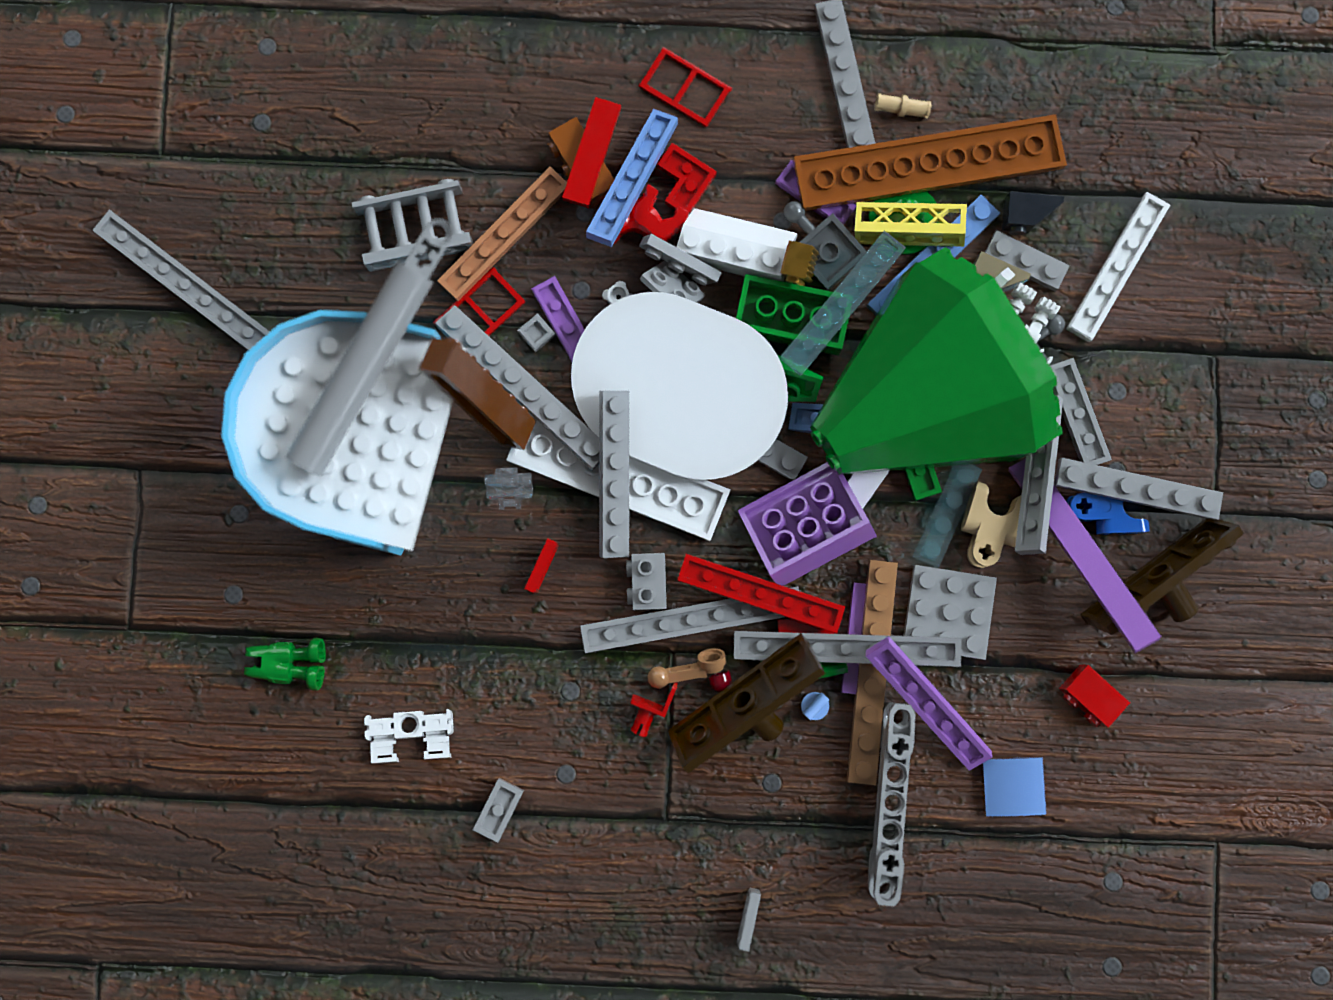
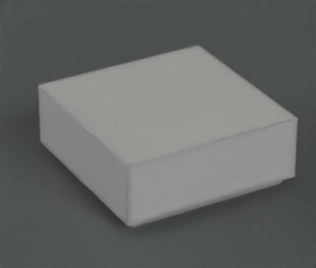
[517,313,556,353]

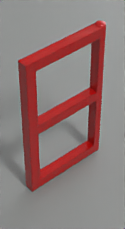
[639,47,732,128]
[433,267,526,336]

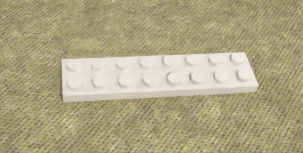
[506,412,730,541]

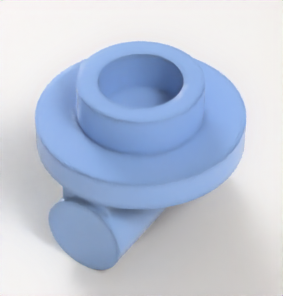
[801,692,829,720]

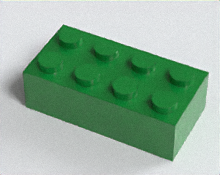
[736,274,853,356]

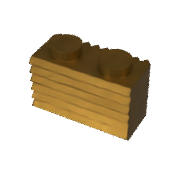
[780,240,820,286]

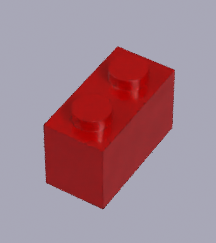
[1059,664,1130,728]

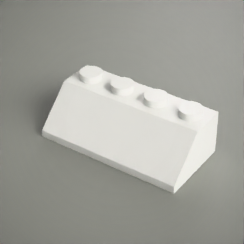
[677,208,797,282]

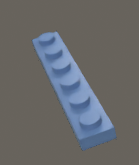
[586,109,678,247]
[866,195,1000,316]

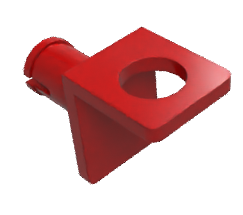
[630,682,678,737]

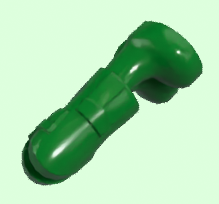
[244,638,326,691]

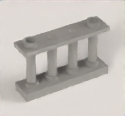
[352,179,473,272]

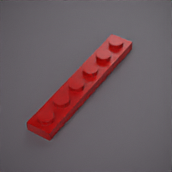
[677,554,845,634]

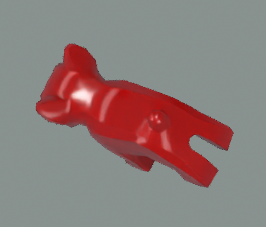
[614,184,689,244]

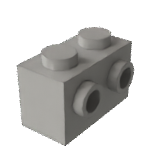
[626,553,666,610]

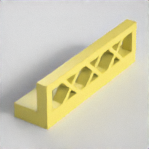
[855,202,967,247]

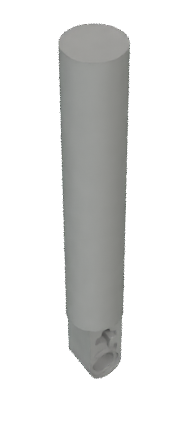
[285,219,452,477]

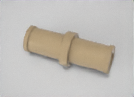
[875,93,931,119]

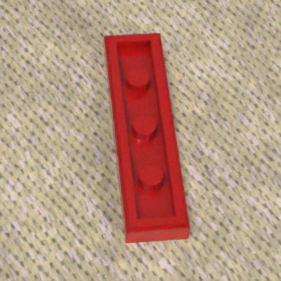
[562,97,621,208]

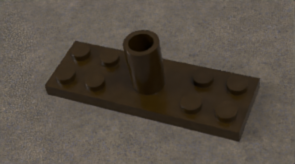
[1080,519,1244,635]
[668,633,826,773]

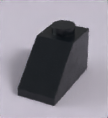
[1002,191,1064,236]

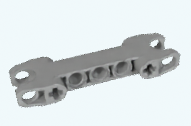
[868,702,915,906]

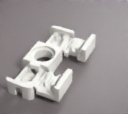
[364,709,454,764]

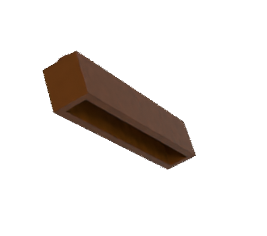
[419,337,536,450]

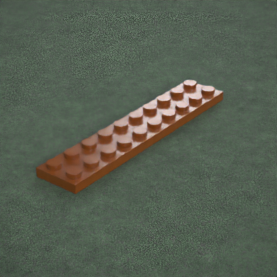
[793,114,1067,211]

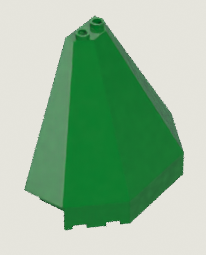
[810,247,1062,475]

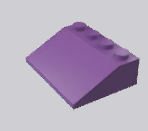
[738,463,877,586]

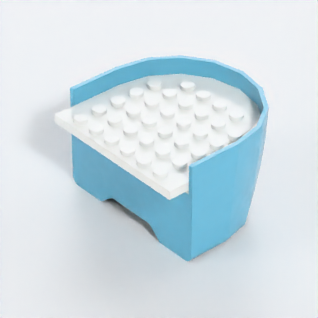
[222,310,467,556]

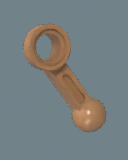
[648,648,726,689]

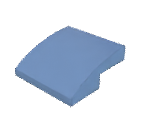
[983,757,1046,816]

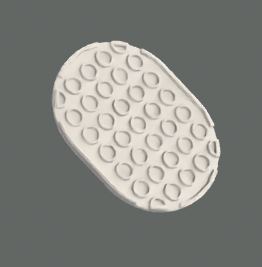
[571,292,788,480]

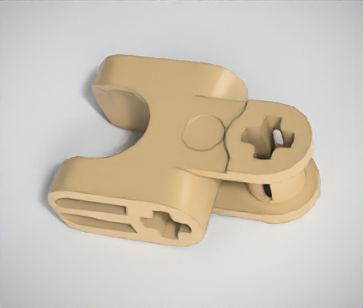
[961,481,1021,568]

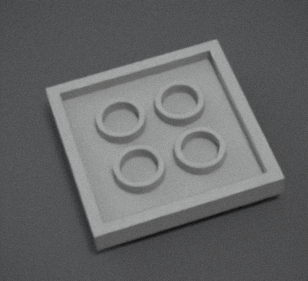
[903,565,997,660]

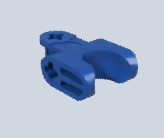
[1065,492,1150,535]

